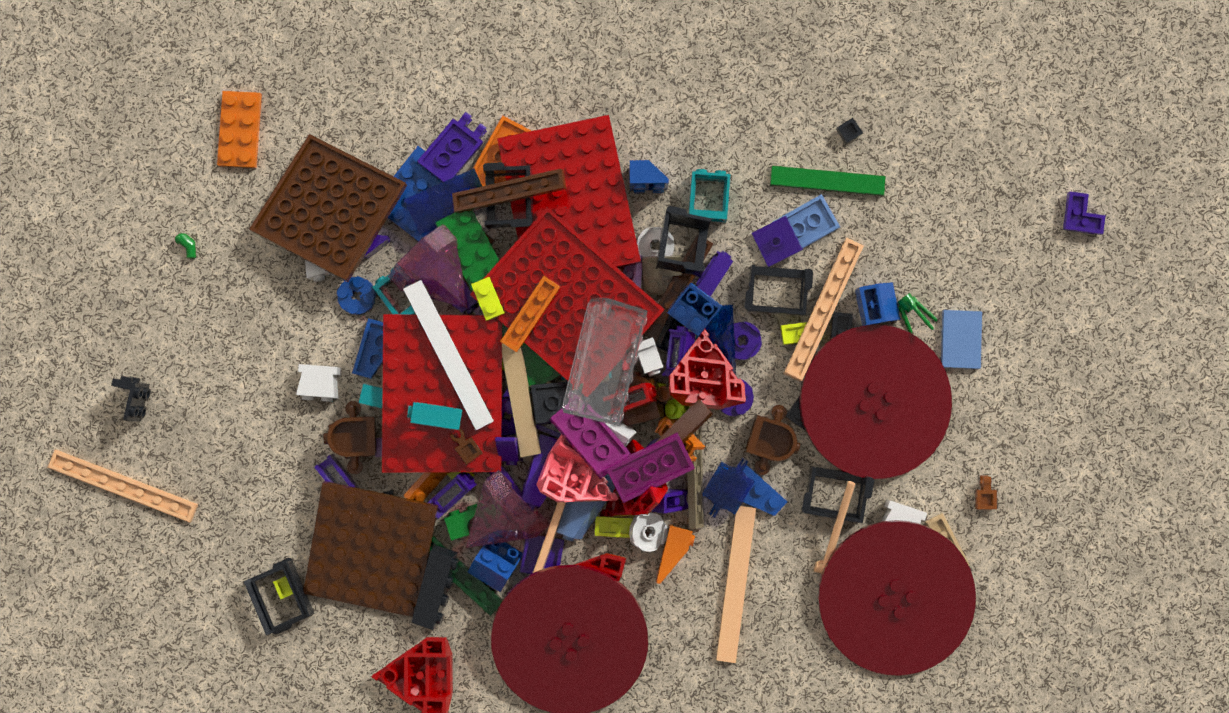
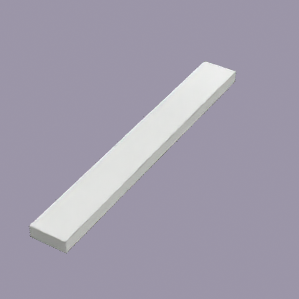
[403,280,493,430]

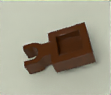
[450,428,483,465]

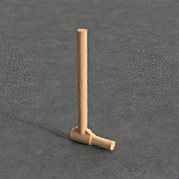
[814,481,855,574]

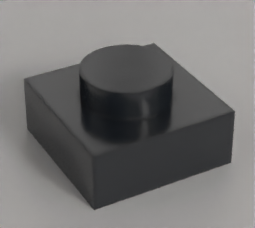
[836,118,863,144]

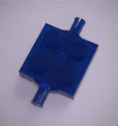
[702,458,755,518]

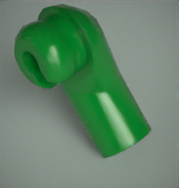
[175,233,196,259]

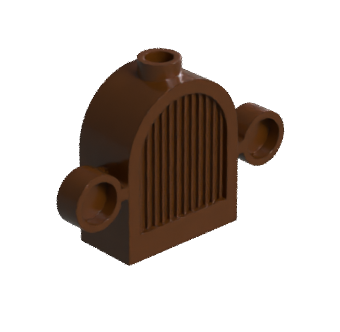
[610,371,673,426]
[323,401,377,475]
[744,405,801,475]

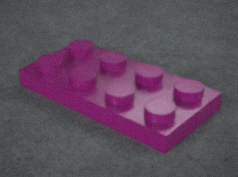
[549,394,631,480]
[606,432,695,503]

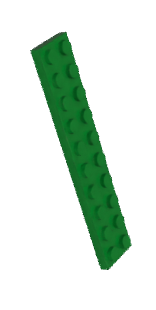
[436,210,560,390]

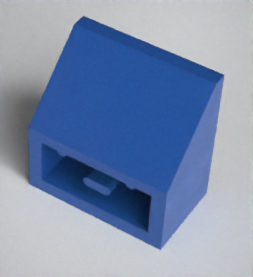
[629,160,669,194]
[855,282,901,326]
[667,283,722,336]
[468,534,523,592]

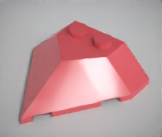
[536,434,619,502]

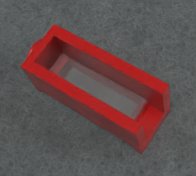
[603,383,657,416]

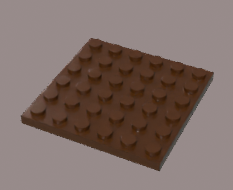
[249,134,407,282]
[303,481,439,617]

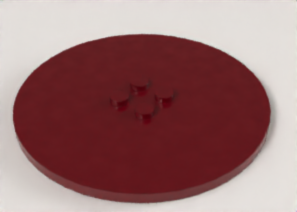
[800,325,952,479]
[818,520,976,676]
[491,565,648,713]

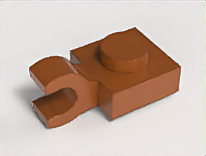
[975,475,997,509]

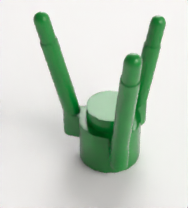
[898,293,938,333]

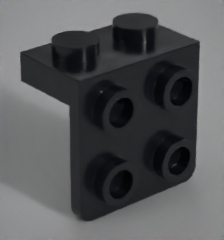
[111,376,151,422]

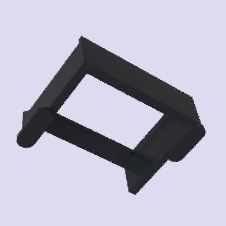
[483,162,533,229]
[656,206,712,279]
[745,265,813,316]
[802,466,874,523]
[243,558,315,636]

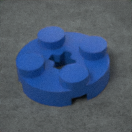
[337,276,376,315]

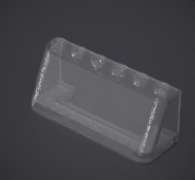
[562,298,648,426]

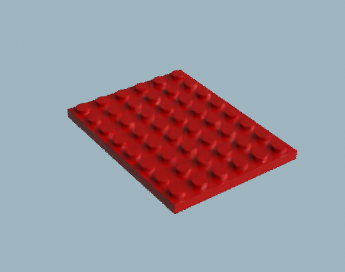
[497,115,641,268]
[470,207,665,398]
[382,314,502,473]

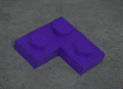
[1063,191,1106,235]

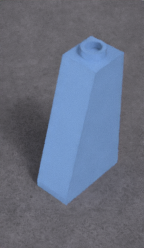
[557,474,615,541]

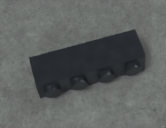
[411,545,459,630]

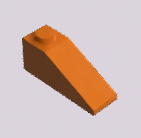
[656,525,695,584]

